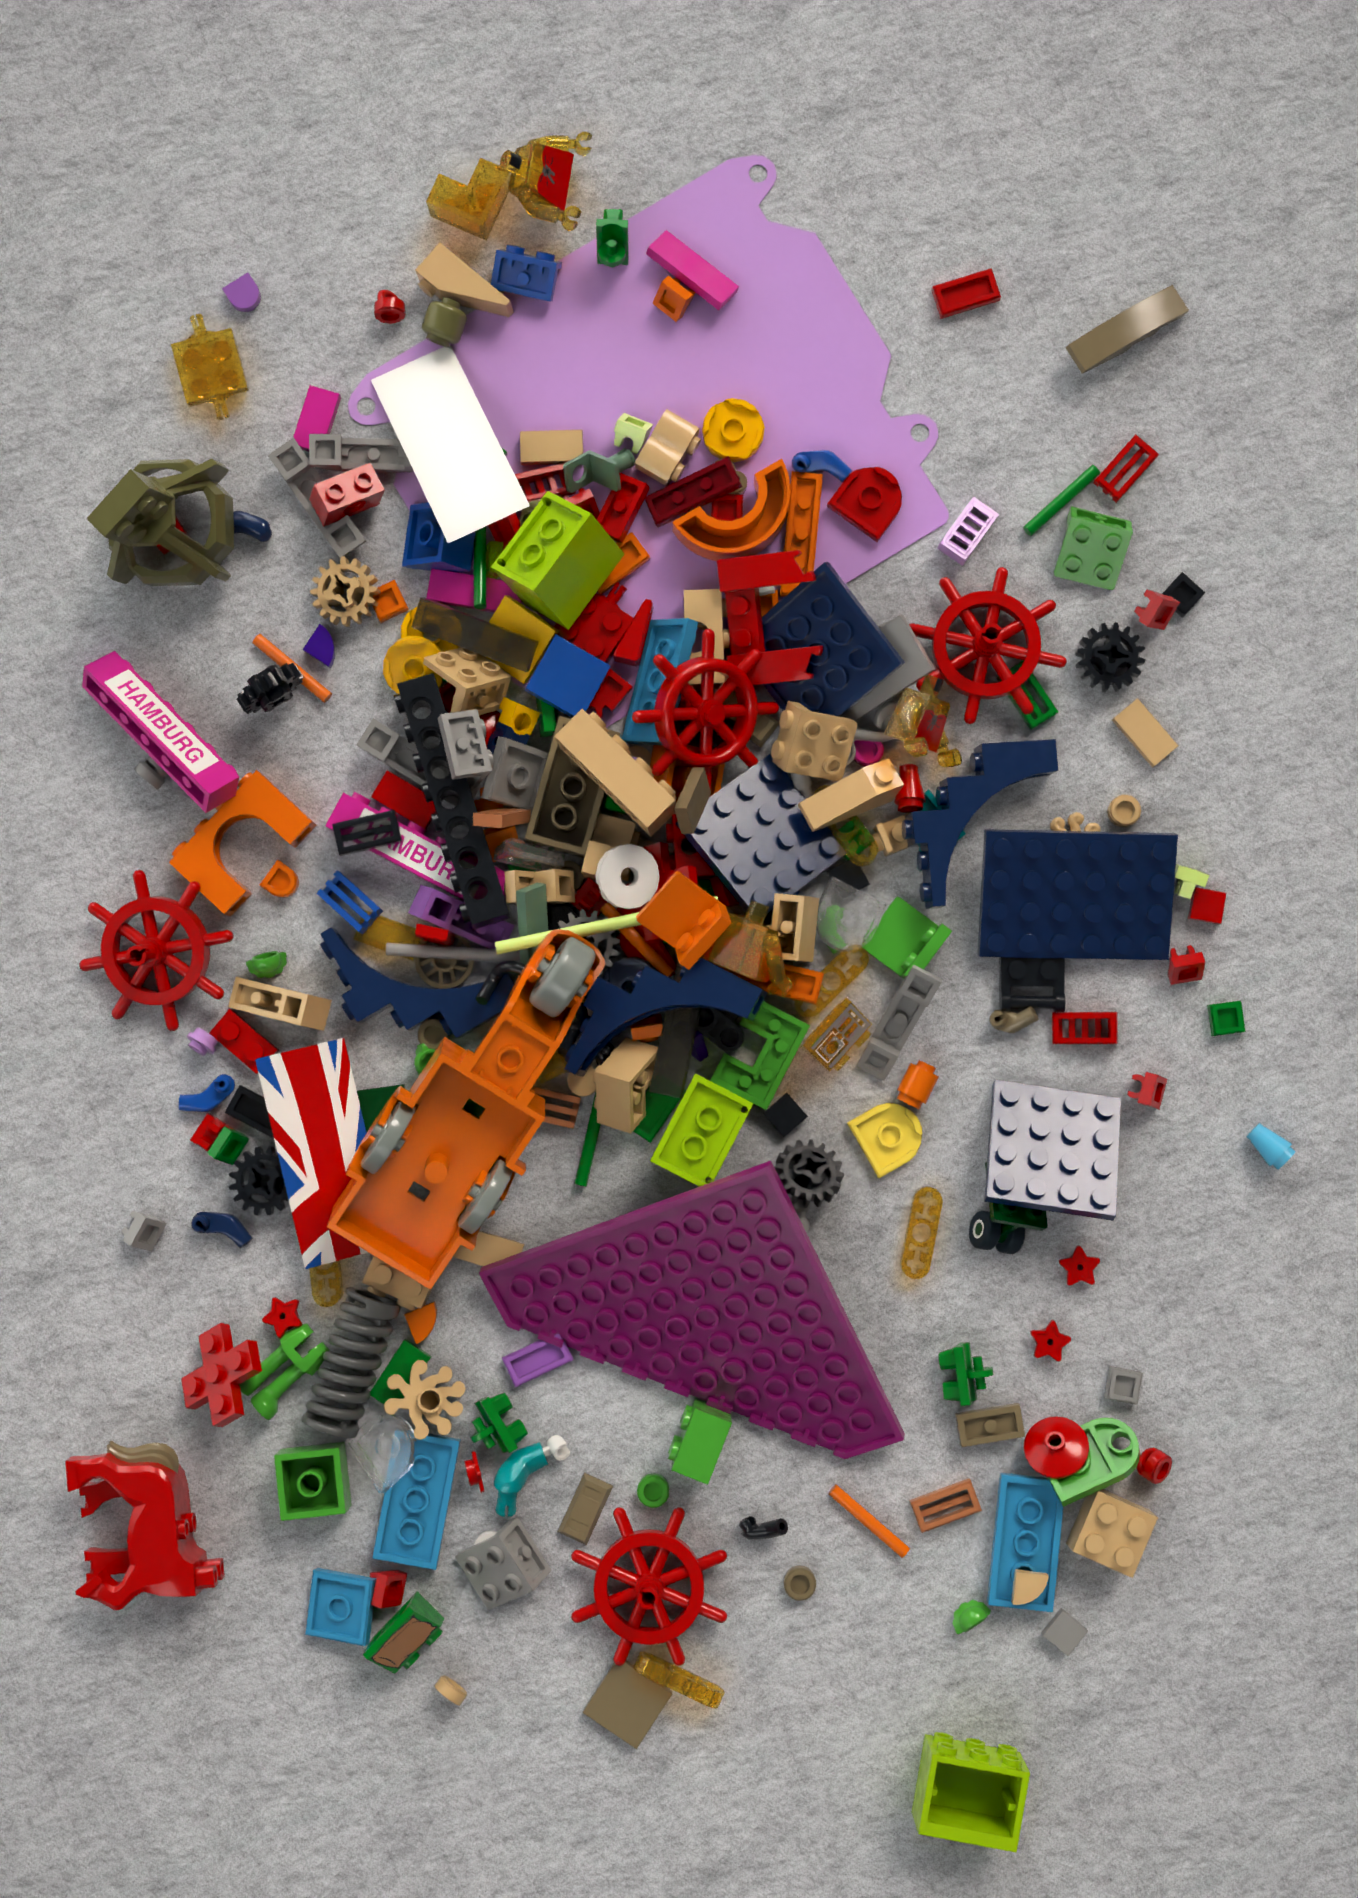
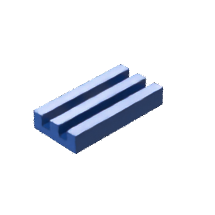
[316,870,383,935]

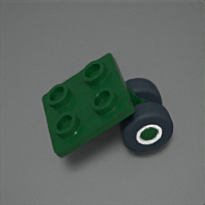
[969,1162,1048,1254]

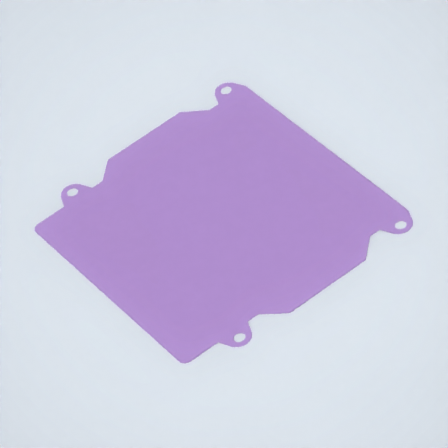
[348,155,949,728]

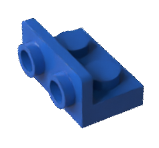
[491,244,562,302]

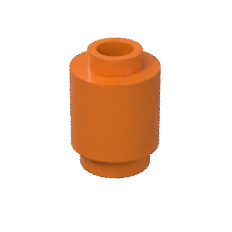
[896,1060,939,1110]

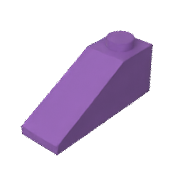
[408,885,515,949]

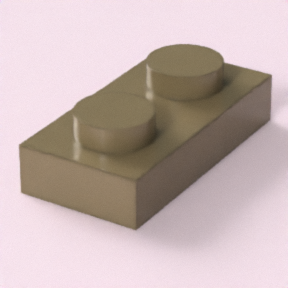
[955,1403,1025,1447]

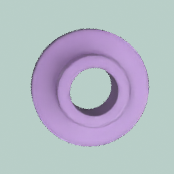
[187,1028,218,1056]

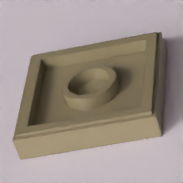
[583,1660,672,1749]

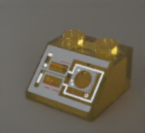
[799,998,872,1072]

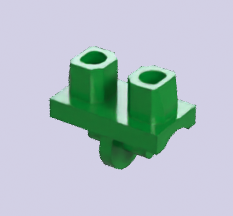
[596,209,629,268]
[938,1342,994,1406]
[470,1393,528,1453]

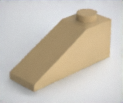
[415,242,514,317]
[798,758,904,832]
[228,977,332,1031]

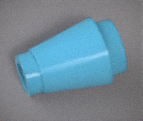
[1246,1123,1296,1170]

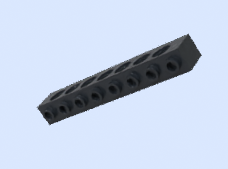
[394,673,510,930]

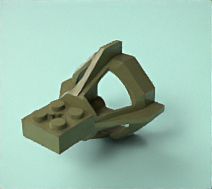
[86,458,234,586]

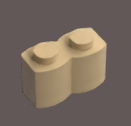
[635,409,701,486]

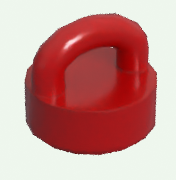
[374,289,406,324]
[1136,1447,1172,1484]

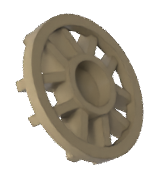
[415,934,474,989]

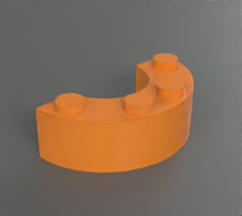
[672,458,791,561]

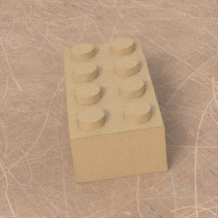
[554,709,677,837]

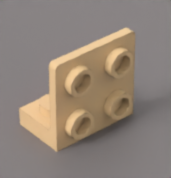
[423,646,511,715]

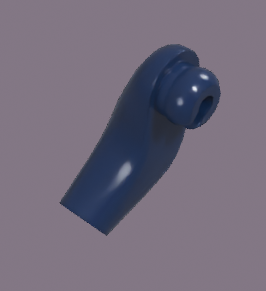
[210,511,272,542]
[191,1212,253,1249]

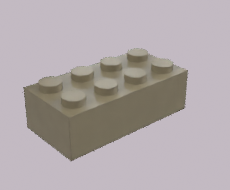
[525,716,622,858]

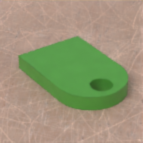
[1048,1418,1140,1507]

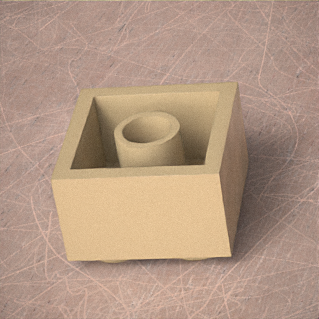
[1066,1489,1158,1578]

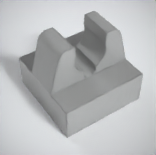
[122,1211,167,1252]

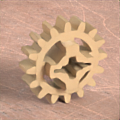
[310,556,380,627]

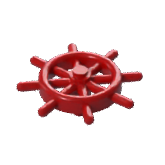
[909,567,1067,724]
[632,629,779,790]
[79,870,234,1031]
[571,1507,727,1666]

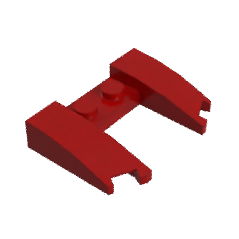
[717,550,823,685]

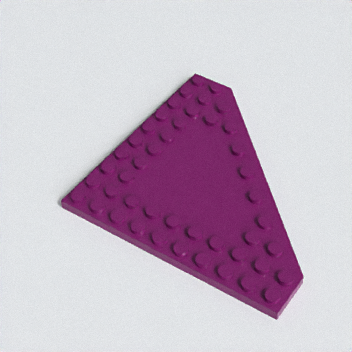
[479,1160,905,1459]

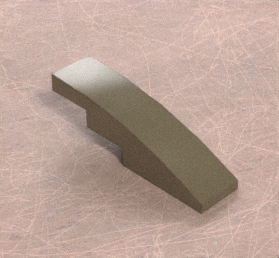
[1066,285,1189,374]

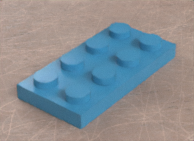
[622,618,698,745]
[373,1428,461,1570]
[987,1473,1063,1612]

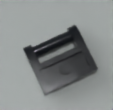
[999,957,1066,1012]

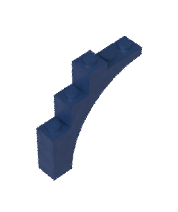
[902,739,1059,909]
[320,927,515,1039]
[564,957,768,1076]

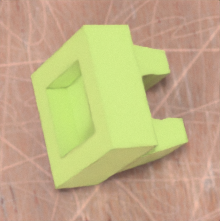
[614,413,653,454]
[1174,864,1209,899]

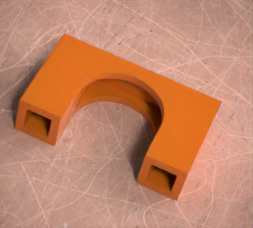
[169,770,317,917]

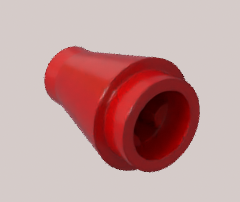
[894,764,926,813]

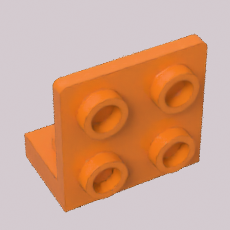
[636,871,732,970]

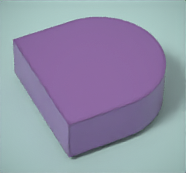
[222,272,261,312]

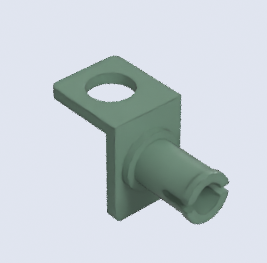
[563,448,635,493]

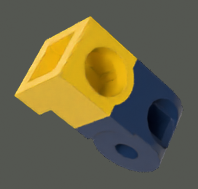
[487,697,540,755]

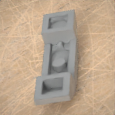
[309,434,414,473]
[268,437,366,559]
[357,718,482,807]
[856,965,942,1081]

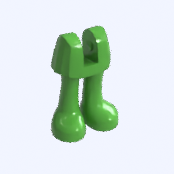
[240,1323,330,1420]

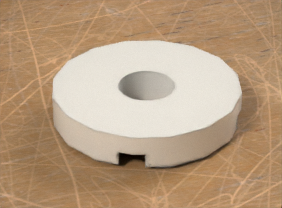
[595,844,660,909]

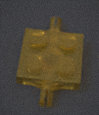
[171,314,249,420]

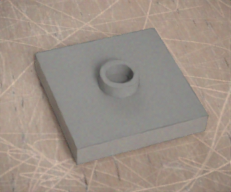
[481,736,549,814]

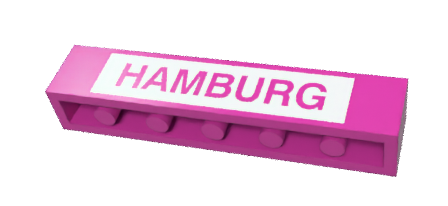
[82,651,239,813]
[325,792,506,900]

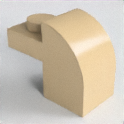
[504,869,575,906]

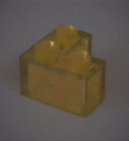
[426,158,512,241]

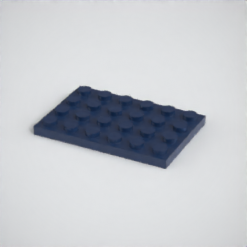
[977,829,1178,960]

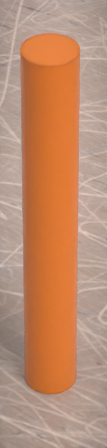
[252,634,332,703]
[600,903,674,977]
[828,1484,910,1558]

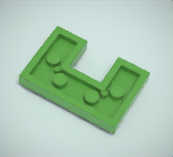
[710,1002,810,1110]

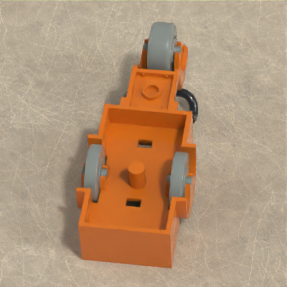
[327,929,605,1290]

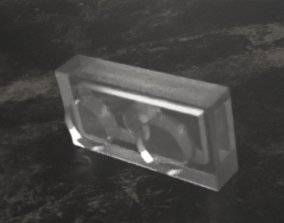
[493,838,565,871]

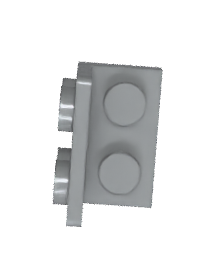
[438,709,494,789]
[455,1516,552,1610]

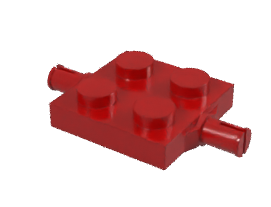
[554,582,633,663]

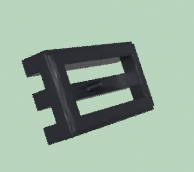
[332,810,403,856]

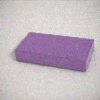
[502,1333,574,1387]

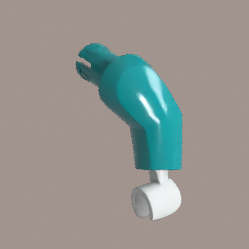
[494,1435,570,1517]

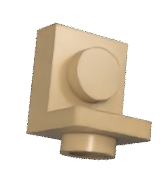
[871,813,909,857]

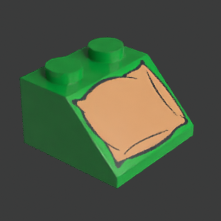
[363,1591,444,1674]

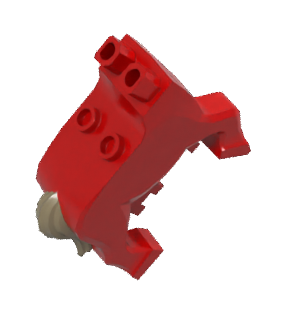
[65,1441,225,1610]

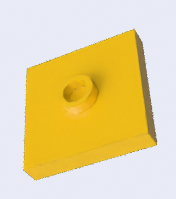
[473,595,559,684]

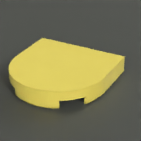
[847,1103,922,1178]

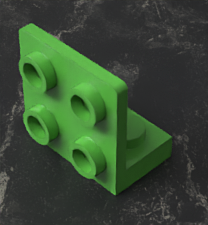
[1054,506,1133,590]
[861,897,952,979]

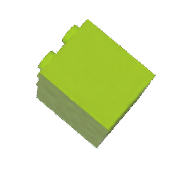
[491,491,624,630]
[650,1073,754,1187]
[911,1732,1030,1853]

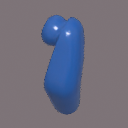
[791,450,853,482]
[179,1074,235,1112]

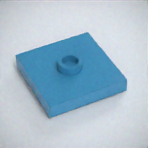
[305,1568,376,1646]

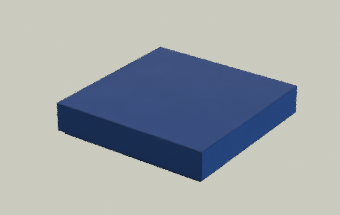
[524,634,611,718]

